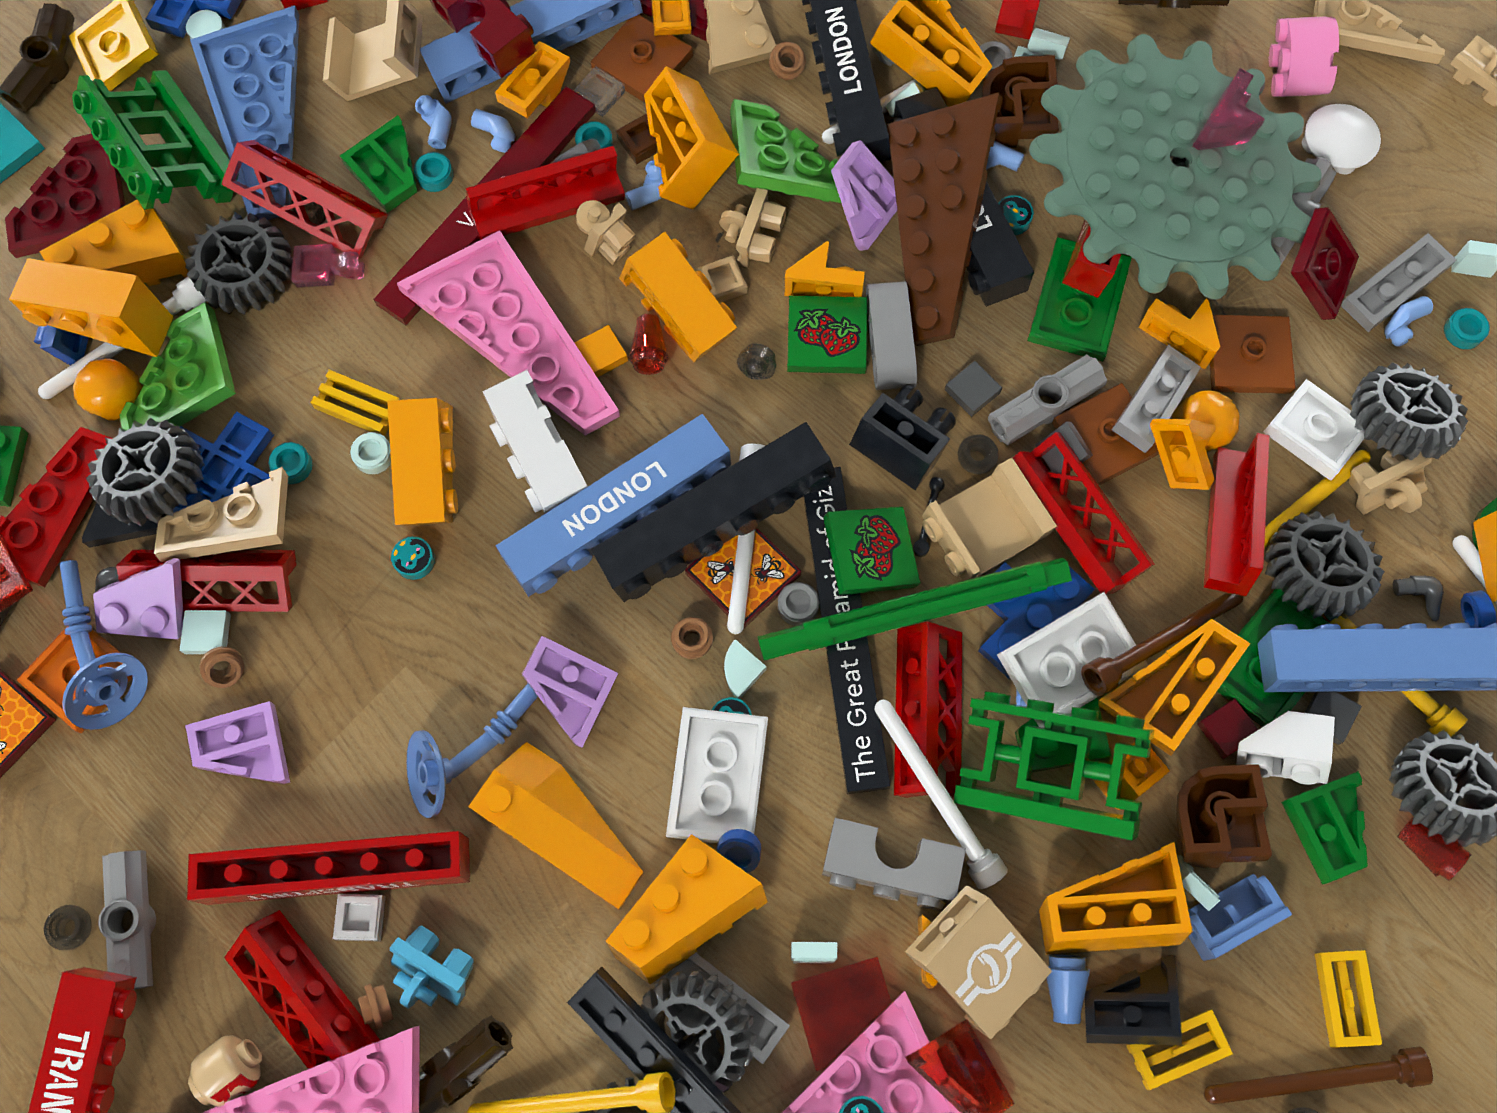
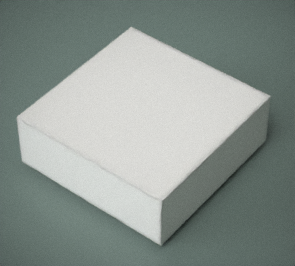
[333,894,385,941]

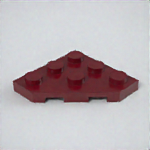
[5,133,125,258]

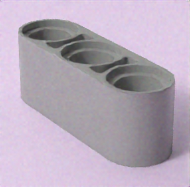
[866,281,917,390]

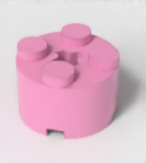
[1269,16,1339,97]

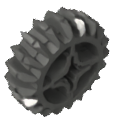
[184,212,294,315]
[1350,363,1468,460]
[86,418,205,526]
[1264,511,1385,621]
[1389,730,1497,848]
[640,970,757,1093]

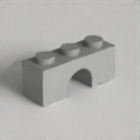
[822,818,966,911]

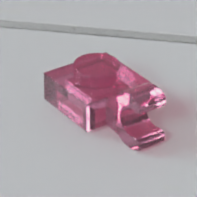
[291,244,365,287]

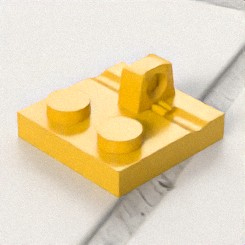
[69,0,159,91]

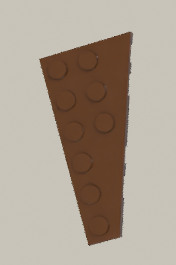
[888,92,1003,346]

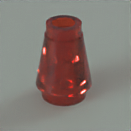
[629,314,668,375]
[1397,816,1472,881]

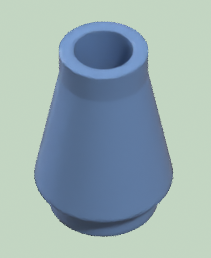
[1047,954,1090,1024]

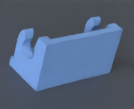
[1188,874,1292,961]

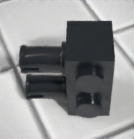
[849,385,956,490]

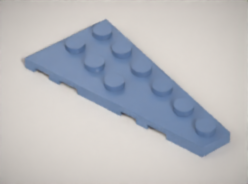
[190,5,299,220]

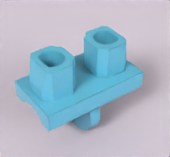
[390,926,474,1009]

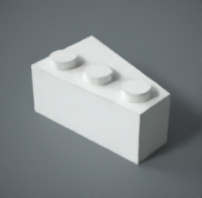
[482,370,588,514]

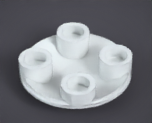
[1302,104,1381,175]

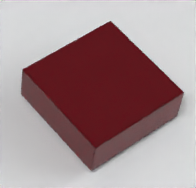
[1197,699,1258,759]

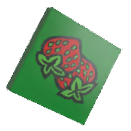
[787,296,867,374]
[823,506,921,595]

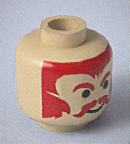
[188,1035,262,1107]

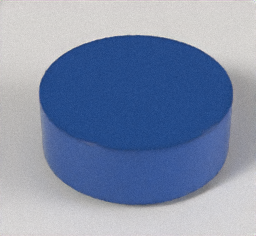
[1460,590,1497,628]
[717,829,761,873]

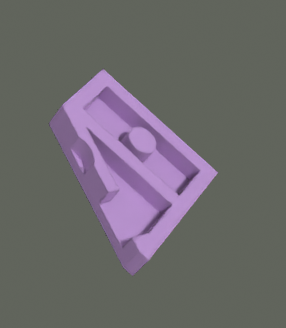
[831,140,897,251]
[93,558,184,640]
[522,636,618,748]
[185,701,290,784]

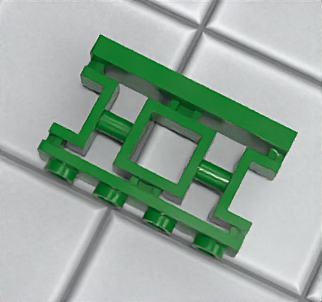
[72,70,239,209]
[954,691,1154,841]

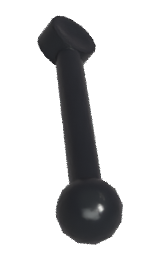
[913,477,945,557]

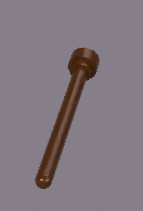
[1081,593,1243,696]
[1204,1046,1433,1104]

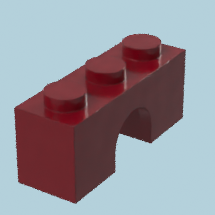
[430,0,536,78]

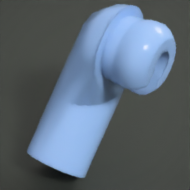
[415,95,452,150]
[471,109,515,153]
[986,141,1025,172]
[625,160,663,211]
[1384,296,1433,347]

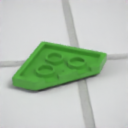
[730,99,841,203]
[119,302,236,430]

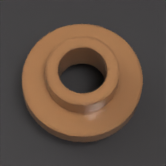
[769,42,806,80]
[671,617,713,659]
[199,646,244,688]
[358,984,393,1030]

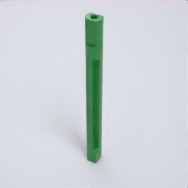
[758,558,1072,661]

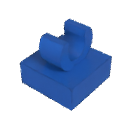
[34,325,89,365]

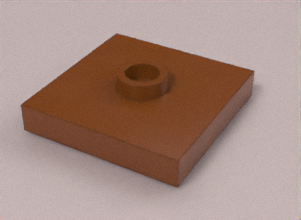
[590,14,693,103]
[1210,315,1296,394]
[1052,383,1159,486]

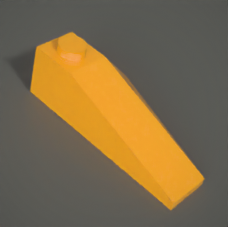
[468,742,644,910]

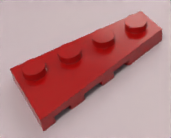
[0,427,113,588]

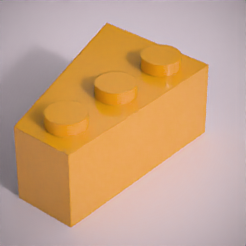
[870,0,993,106]
[644,66,739,210]
[1098,619,1250,756]

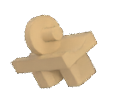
[1450,35,1497,107]
[719,188,786,268]
[576,200,636,265]
[1349,450,1432,515]

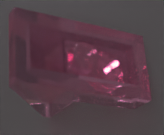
[1192,68,1265,150]

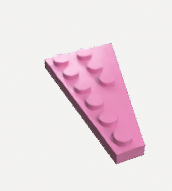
[397,230,619,436]
[782,991,962,1113]
[203,1026,420,1113]

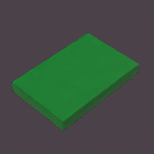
[1027,237,1132,362]
[1217,589,1331,727]

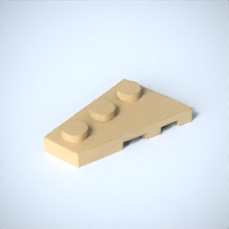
[704,0,776,74]
[154,467,288,562]

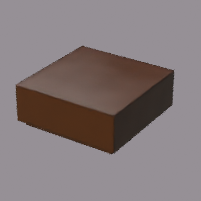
[616,114,658,165]

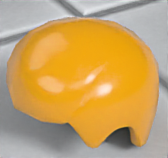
[73,358,143,421]
[1172,390,1240,452]

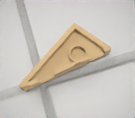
[1313,0,1445,64]

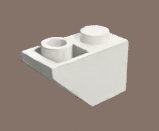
[1236,711,1335,785]

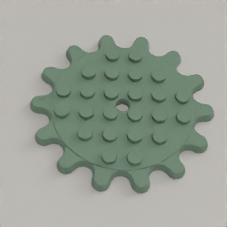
[1029,34,1322,300]

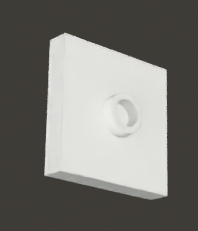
[1263,379,1365,481]

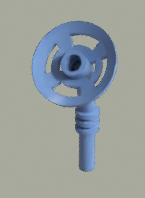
[59,560,148,730]
[406,683,538,818]

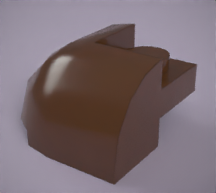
[981,55,1059,147]
[1176,764,1272,868]

